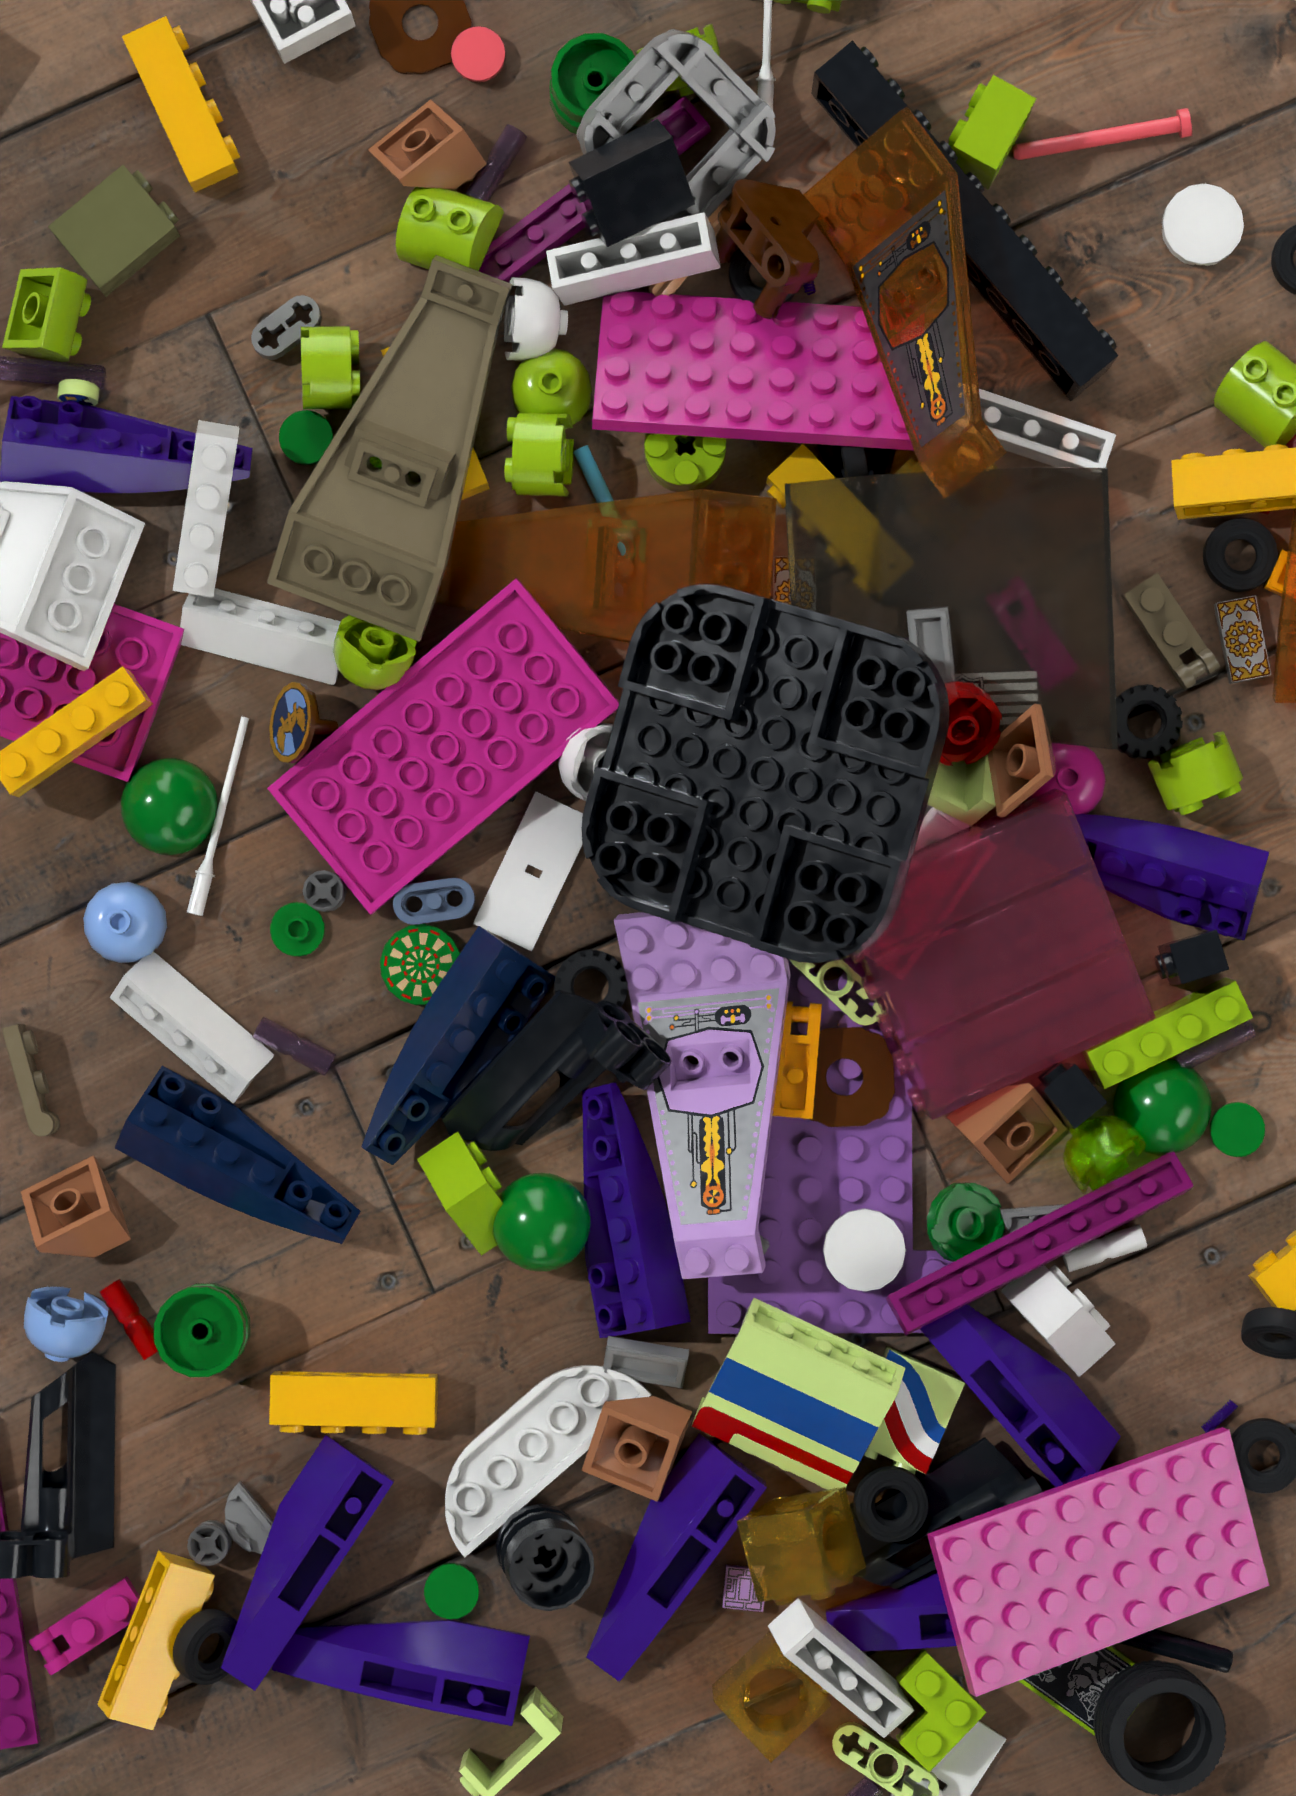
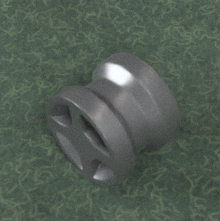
[303,870,347,912]
[187,1520,232,1566]

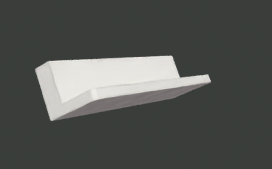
[180,588,341,685]
[110,951,274,1103]

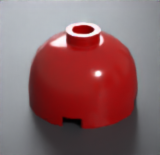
[940,681,1002,766]

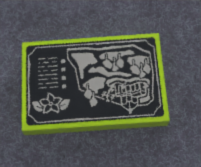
[1019,1646,1137,1736]

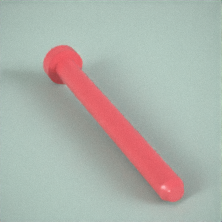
[1012,108,1192,160]

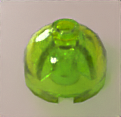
[1063,1115,1146,1194]

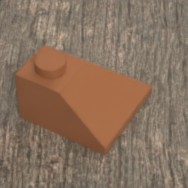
[368,100,487,190]
[988,704,1056,818]
[947,1083,1067,1184]
[21,1155,131,1258]
[581,1396,693,1502]

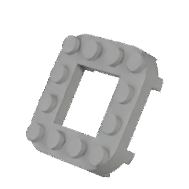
[576,29,776,224]

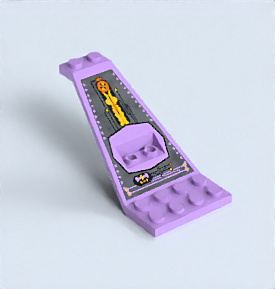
[614,912,791,1279]

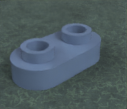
[393,878,475,925]

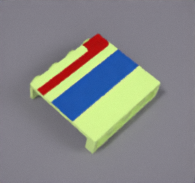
[691,1298,905,1495]

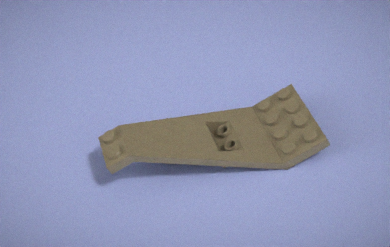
[267,255,513,642]

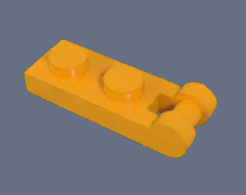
[773,1001,822,1119]

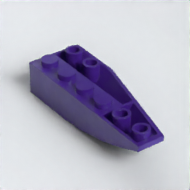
[0,396,253,493]
[1013,813,1269,940]
[582,1083,691,1339]
[920,1304,1121,1487]
[586,1432,767,1682]
[221,1435,394,1691]
[826,1570,957,1651]
[272,1619,530,1726]

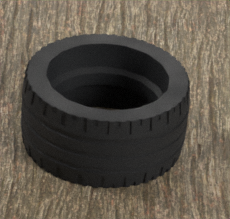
[1093,1660,1226,1796]

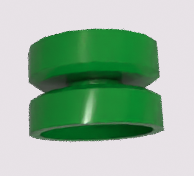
[549,33,635,134]
[154,1283,250,1377]

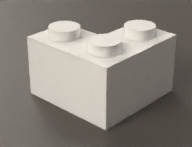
[250,0,355,64]
[1001,1264,1115,1377]

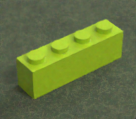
[1079,977,1253,1089]

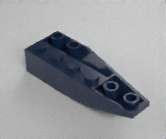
[361,926,555,1165]
[115,1066,361,1244]

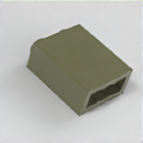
[48,165,181,297]

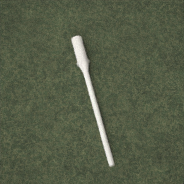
[756,0,776,110]
[187,716,249,916]

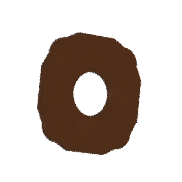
[369,0,472,74]
[809,1027,895,1127]

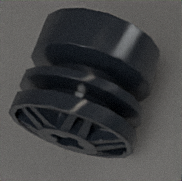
[496,1504,595,1611]

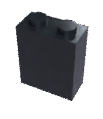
[569,119,695,247]

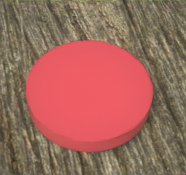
[451,27,506,82]

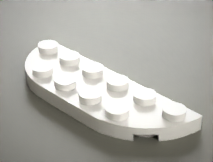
[445,1365,651,1558]

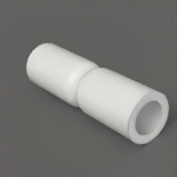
[1063,1224,1147,1272]

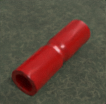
[99,1279,158,1360]

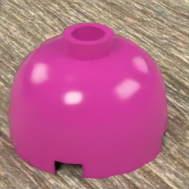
[1027,740,1106,816]

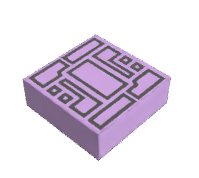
[722,1564,767,1612]

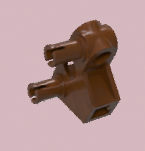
[716,179,820,319]

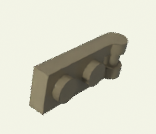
[1121,573,1220,690]
[2,1024,60,1137]

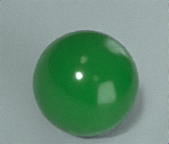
[121,758,218,855]
[1113,1058,1212,1155]
[493,1173,590,1272]

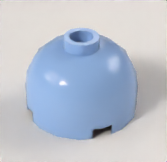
[83,882,167,963]
[24,1287,109,1362]

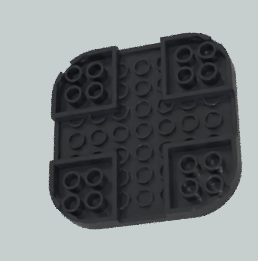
[581,584,950,963]

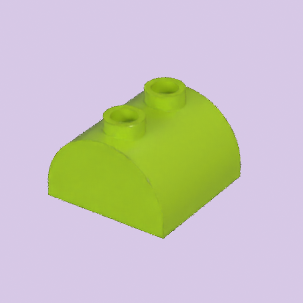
[396,187,504,271]
[2,267,91,362]
[1214,341,1296,448]

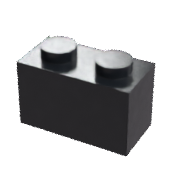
[1155,930,1229,985]
[1035,1062,1107,1129]

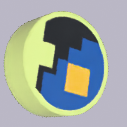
[57,379,100,406]

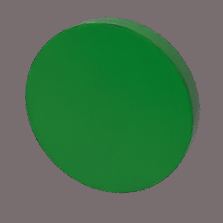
[279,410,334,465]
[270,902,325,957]
[1209,1102,1265,1157]
[424,1563,479,1619]

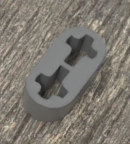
[251,295,322,360]

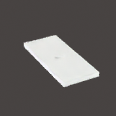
[473,791,583,952]
[890,1721,1006,1796]

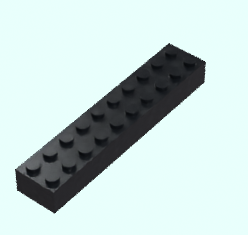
[811,40,1119,401]

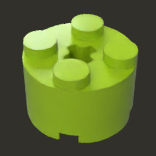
[301,326,360,409]
[504,413,574,496]
[644,433,726,492]
[1148,731,1243,815]

